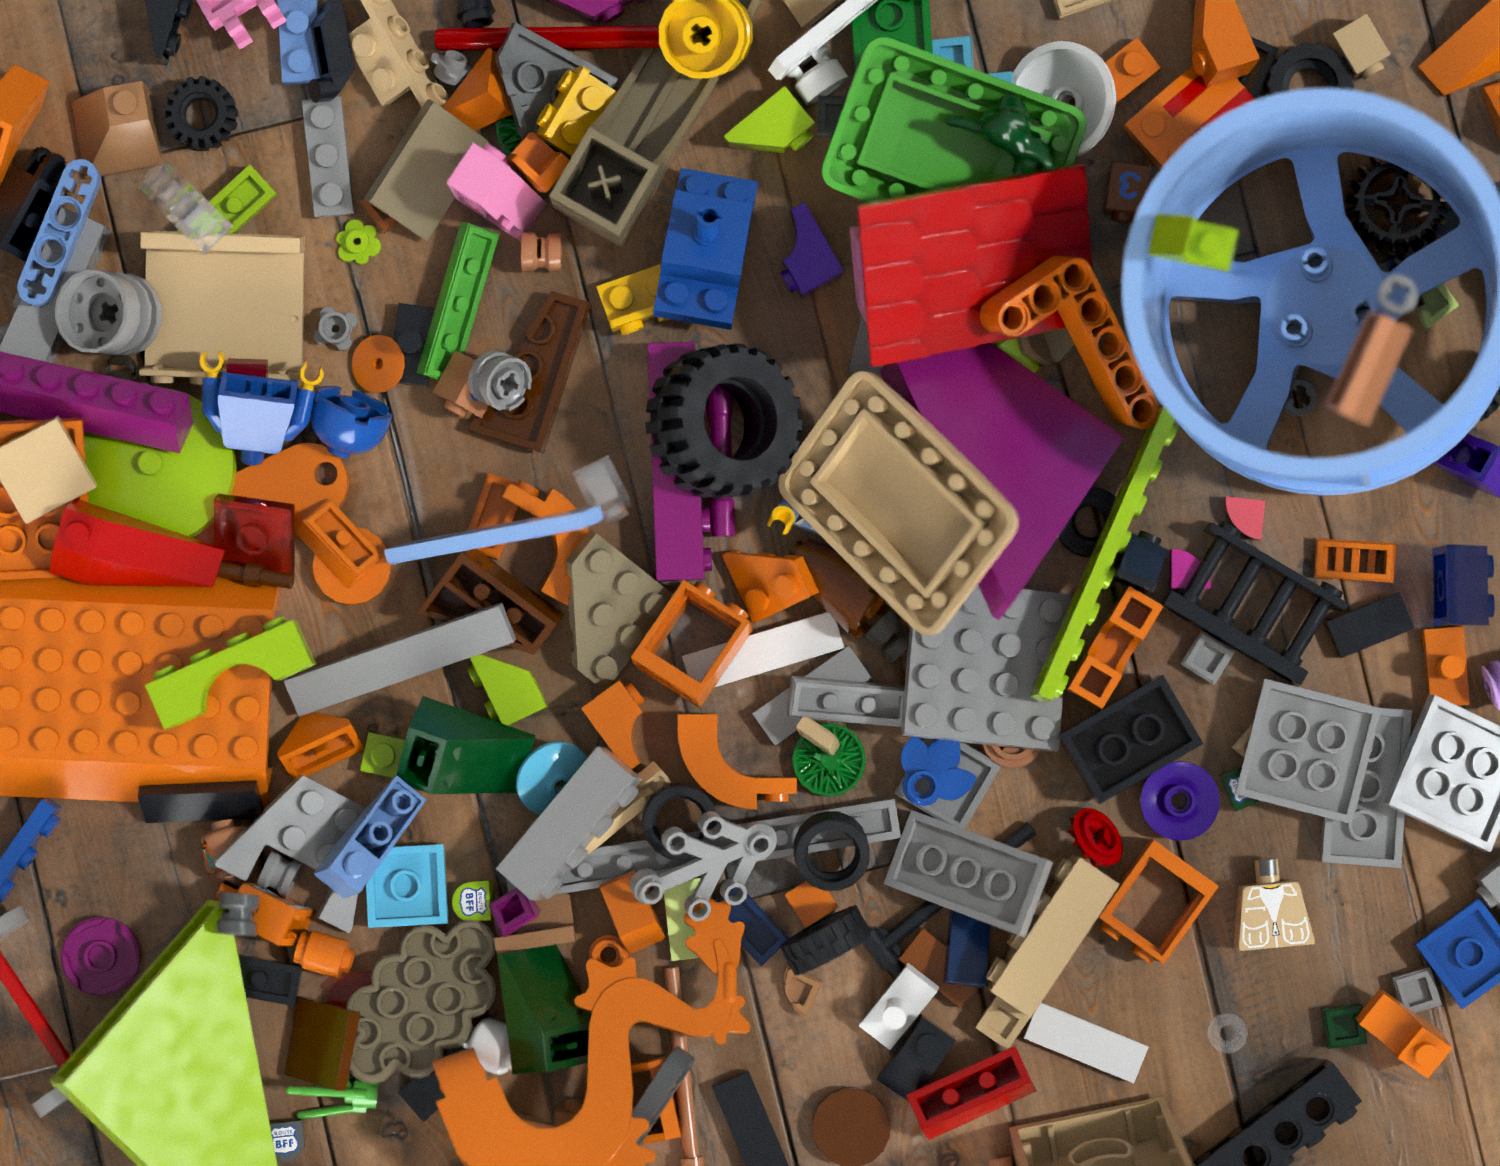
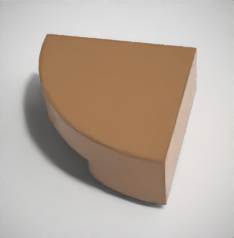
[783,964,823,1018]

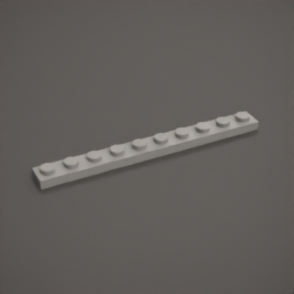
[506,798,901,895]

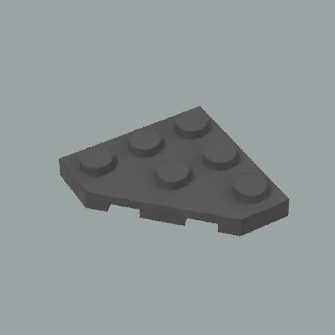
[495,23,618,182]

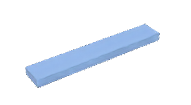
[384,505,604,564]

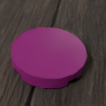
[60,916,141,996]

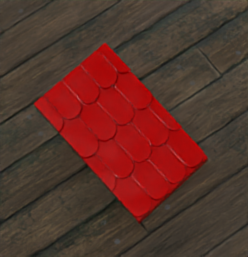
[850,163,1093,367]

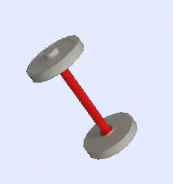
[0,906,71,1118]

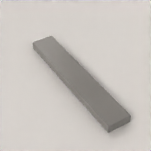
[284,602,517,717]

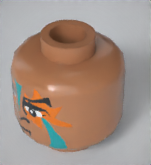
[200,819,247,879]

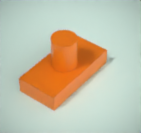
[1421,626,1470,706]

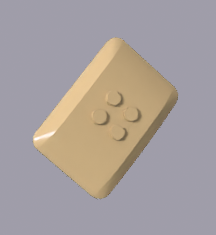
[778,371,1018,635]

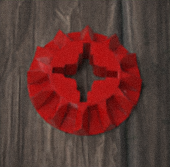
[1068,808,1123,869]

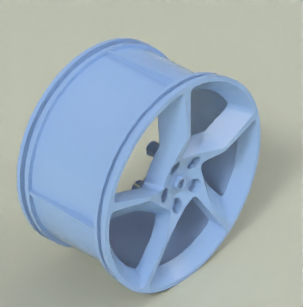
[1122,88,1500,496]

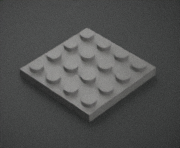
[901,584,1071,752]

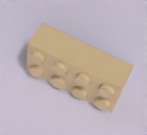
[985,854,1120,1018]

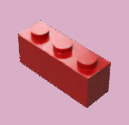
[906,1046,1037,1140]

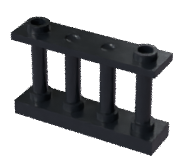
[1161,521,1349,686]

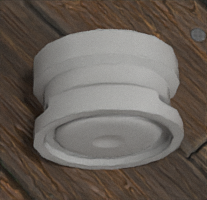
[468,350,532,411]

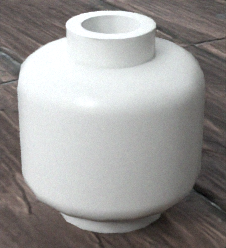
[463,1017,512,1075]

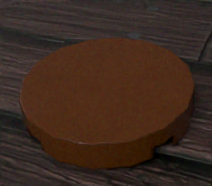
[812,1087,890,1166]

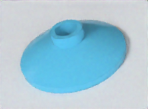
[516,741,588,815]

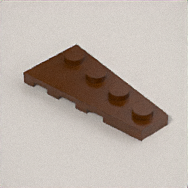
[467,291,591,454]

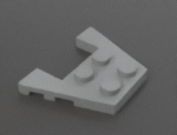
[212,774,366,934]

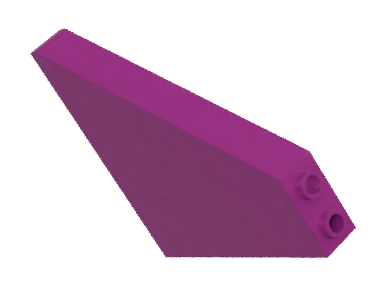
[880,343,1124,620]

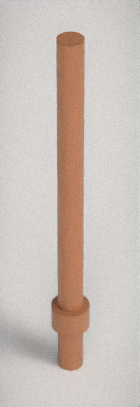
[663,967,705,1166]

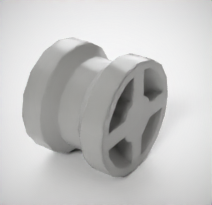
[257,849,303,898]

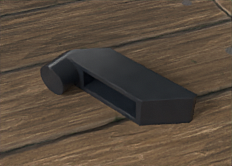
[309,0,355,103]

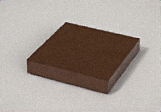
[284,996,360,1091]

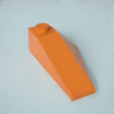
[1417,0,1500,97]

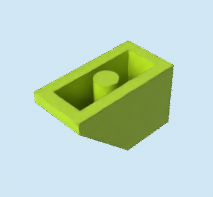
[724,86,815,153]

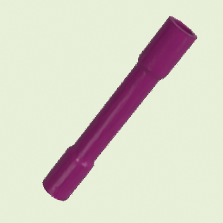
[709,385,735,537]

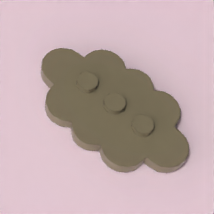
[346,920,497,1084]

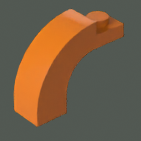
[500,480,588,607]
[677,714,797,810]

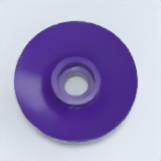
[1140,761,1220,841]

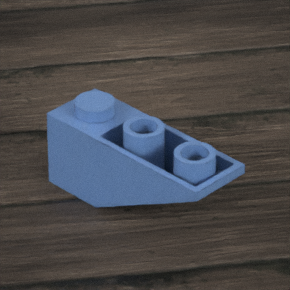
[313,775,426,899]

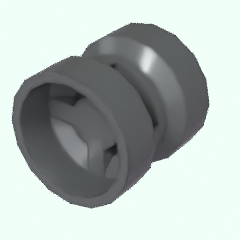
[216,893,260,937]

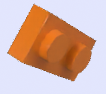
[1105,37,1161,104]

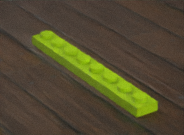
[1030,406,1178,703]

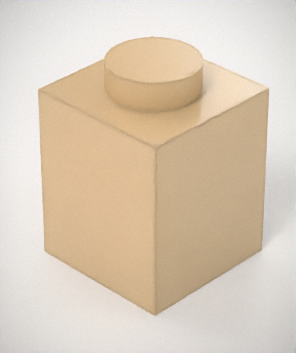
[1327,14,1391,81]

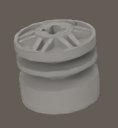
[55,270,162,356]

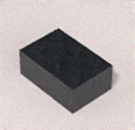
[1058,675,1203,804]

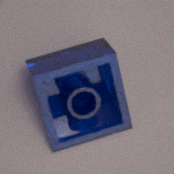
[1432,545,1495,627]

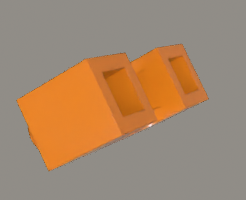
[1065,586,1163,709]

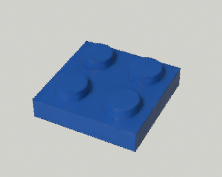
[1413,897,1500,1009]

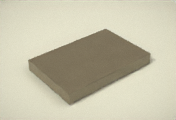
[364,99,490,241]

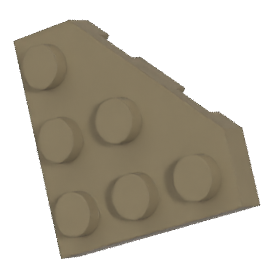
[566,529,673,691]

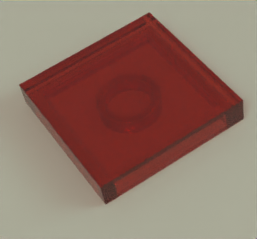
[214,493,295,574]

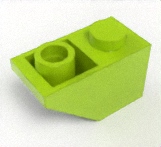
[467,654,549,726]

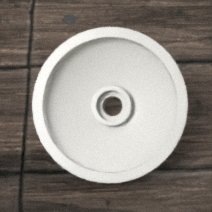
[1013,41,1116,157]

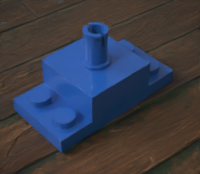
[653,168,758,330]

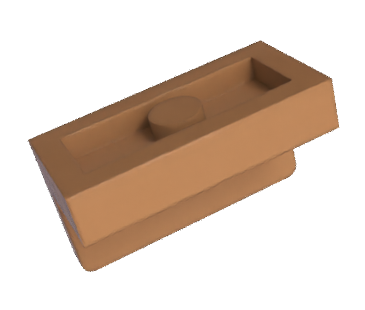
[494,893,577,954]

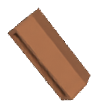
[1325,311,1412,427]

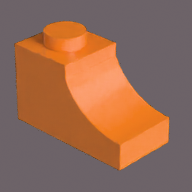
[581,680,645,769]
[1355,988,1453,1079]

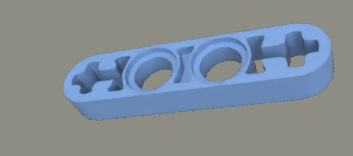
[17,159,102,307]

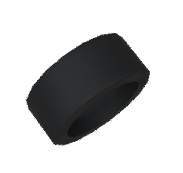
[642,783,717,861]
[794,811,870,891]

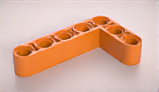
[980,255,1160,429]

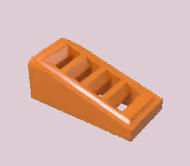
[1314,538,1398,583]

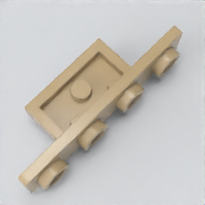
[348,0,449,108]

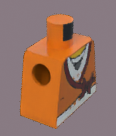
[216,880,316,946]

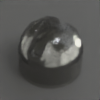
[105,355,138,381]

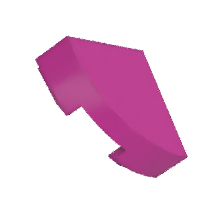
[1170,549,1211,589]

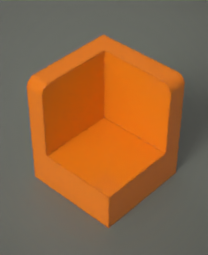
[505,132,570,192]

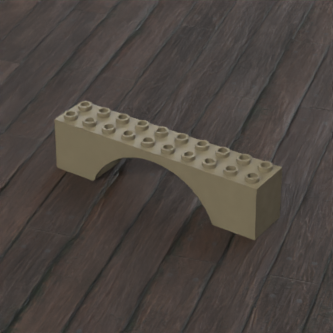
[549,0,765,248]

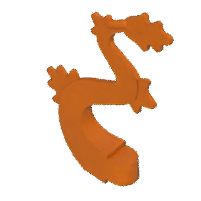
[431,896,750,1166]

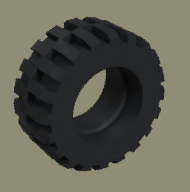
[645,343,803,499]

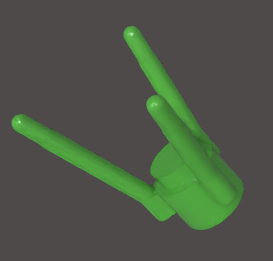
[286,1072,379,1119]

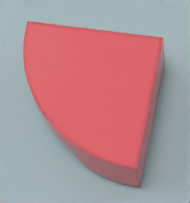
[1224,496,1265,540]

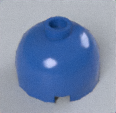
[311,386,393,458]

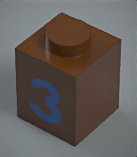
[1102,161,1152,224]

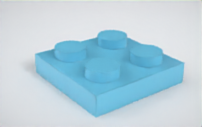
[366,844,449,928]

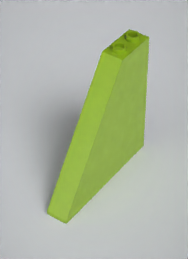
[50,900,278,1166]

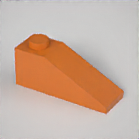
[1192,0,1260,87]

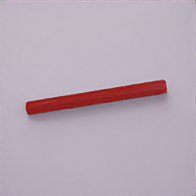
[434,26,661,51]

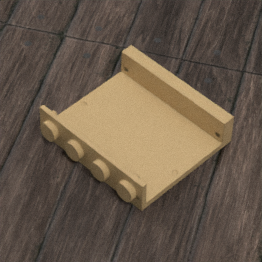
[139,230,305,385]

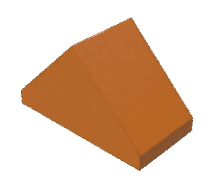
[442,47,512,131]
[599,869,666,954]

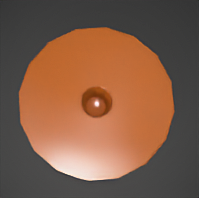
[351,334,405,393]

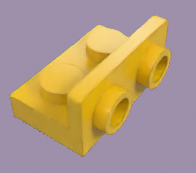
[536,66,617,158]
[596,264,670,335]

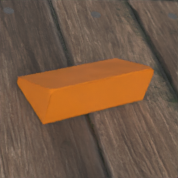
[296,499,383,588]

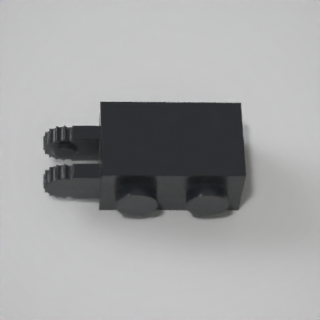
[0,146,67,262]

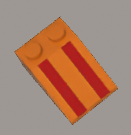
[1122,65,1256,171]

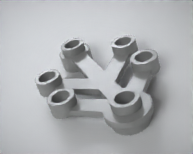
[630,811,777,921]

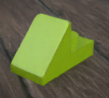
[1148,214,1239,272]

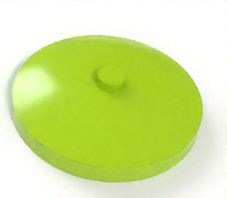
[84,388,236,537]

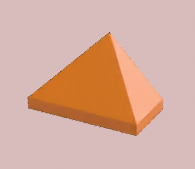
[277,712,365,780]

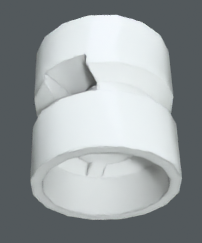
[786,43,849,106]

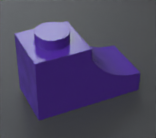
[780,202,844,298]
[1432,434,1500,498]

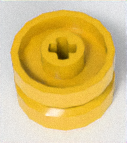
[659,0,753,78]

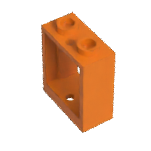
[631,580,752,708]
[1098,839,1219,965]

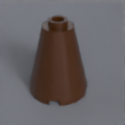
[788,538,888,639]

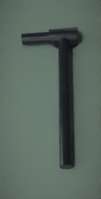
[862,822,1037,979]

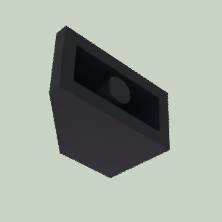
[1112,530,1168,594]
[876,1014,956,1102]

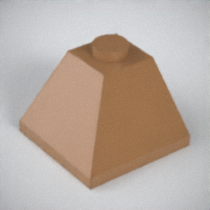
[71,81,164,179]

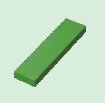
[416,222,499,380]

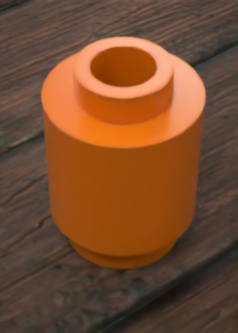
[293,930,355,979]

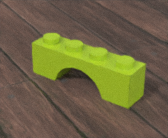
[145,616,316,729]

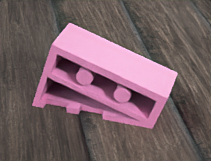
[447,143,547,242]

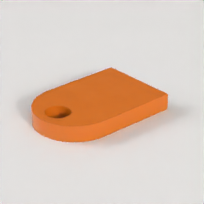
[229,443,349,552]

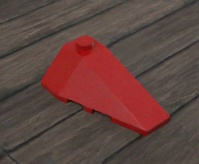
[49,498,226,587]

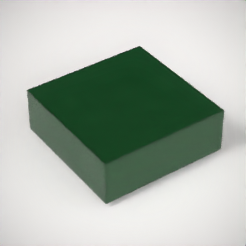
[1321,1003,1368,1049]

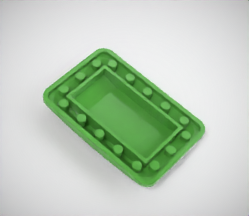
[821,37,1087,202]

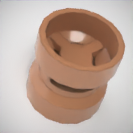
[521,232,562,272]

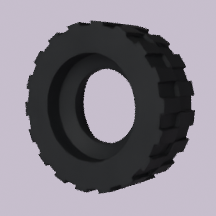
[1263,42,1354,97]
[780,905,872,976]

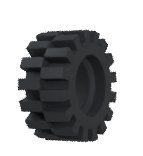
[163,76,238,151]

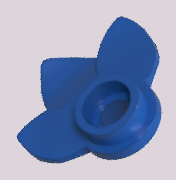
[901,737,977,806]

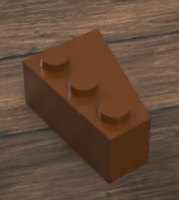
[416,549,564,655]

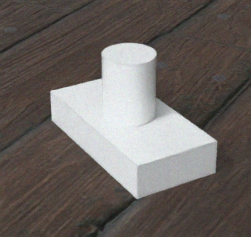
[859,963,939,1050]

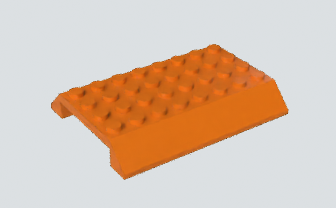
[0,576,280,808]

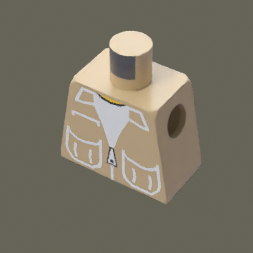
[1234,858,1315,951]

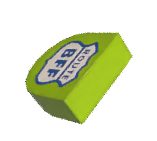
[452,881,495,922]

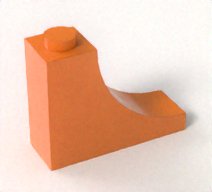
[0,64,50,186]

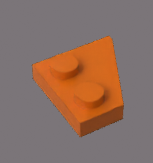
[722,549,819,624]

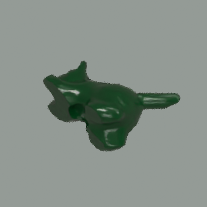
[945,95,1055,176]

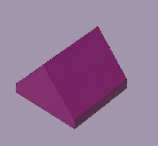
[489,887,541,937]

